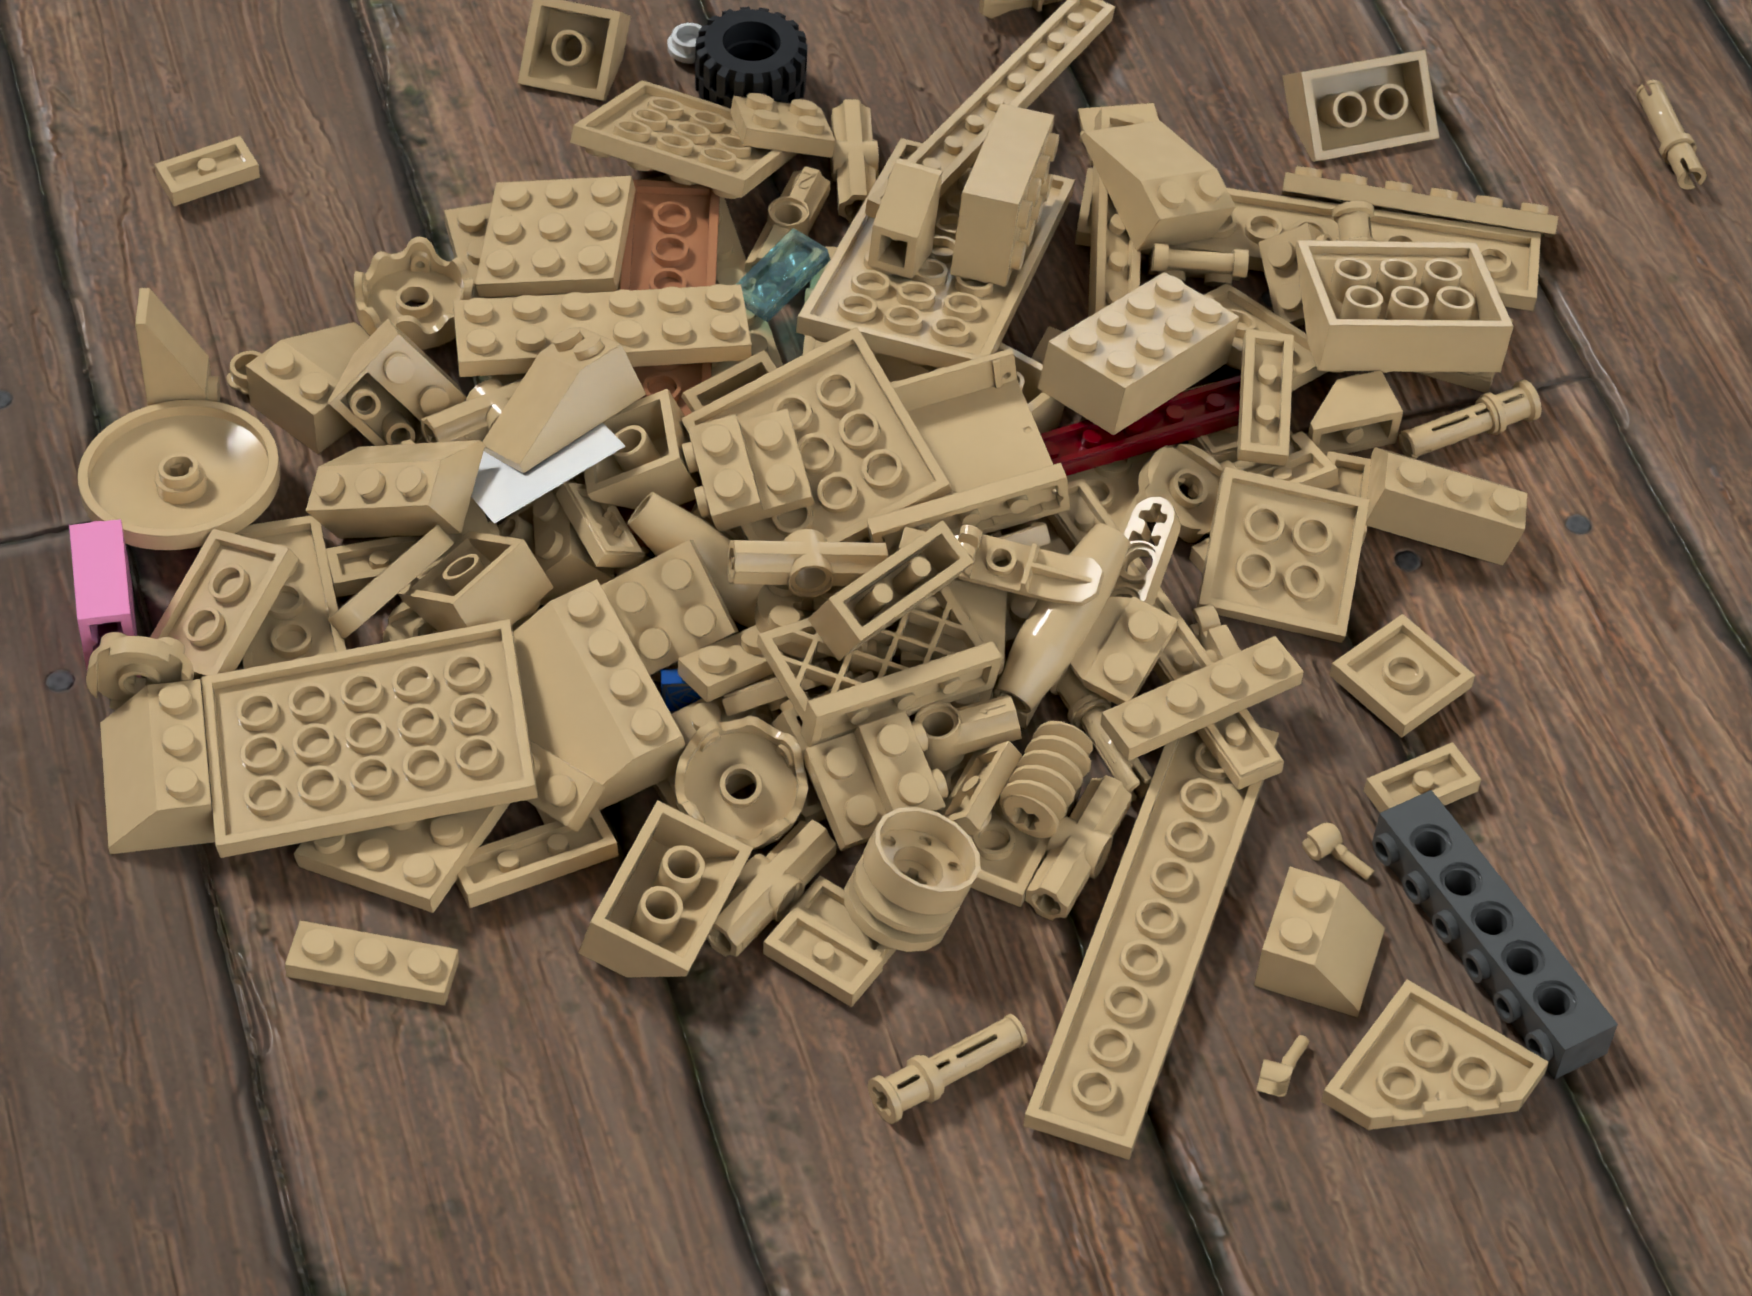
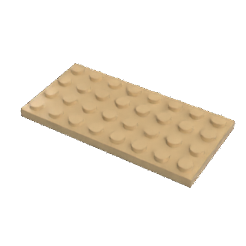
[796,138,1075,368]

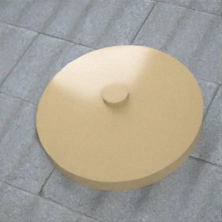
[78,399,281,550]

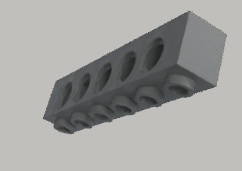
[1372,790,1618,1079]

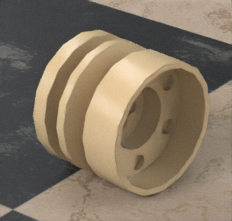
[844,807,980,952]

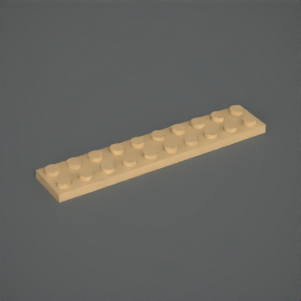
[1075,168,1541,311]
[1023,727,1279,1160]

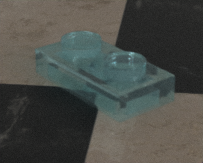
[735,228,831,322]

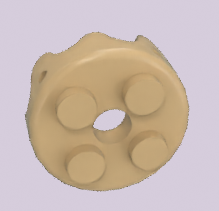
[354,237,474,350]
[675,716,808,850]

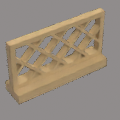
[757,586,1003,747]

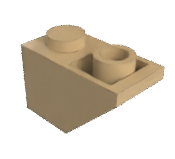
[868,158,943,279]

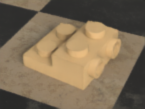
[682,408,815,532]
[803,710,948,851]

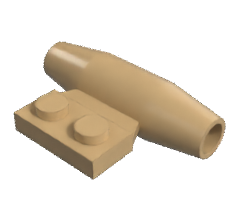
[628,492,764,628]
[995,523,1178,713]

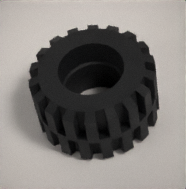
[695,7,808,108]

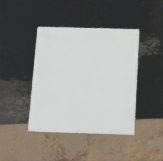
[471,423,625,524]

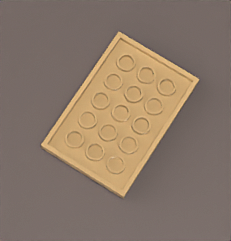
[201,619,538,858]

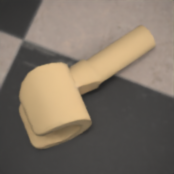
[1302,823,1374,881]
[1256,1035,1309,1097]

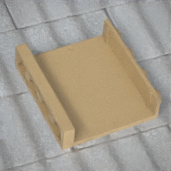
[866,348,1070,557]

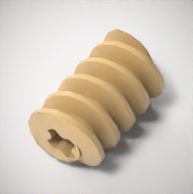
[999,721,1093,839]

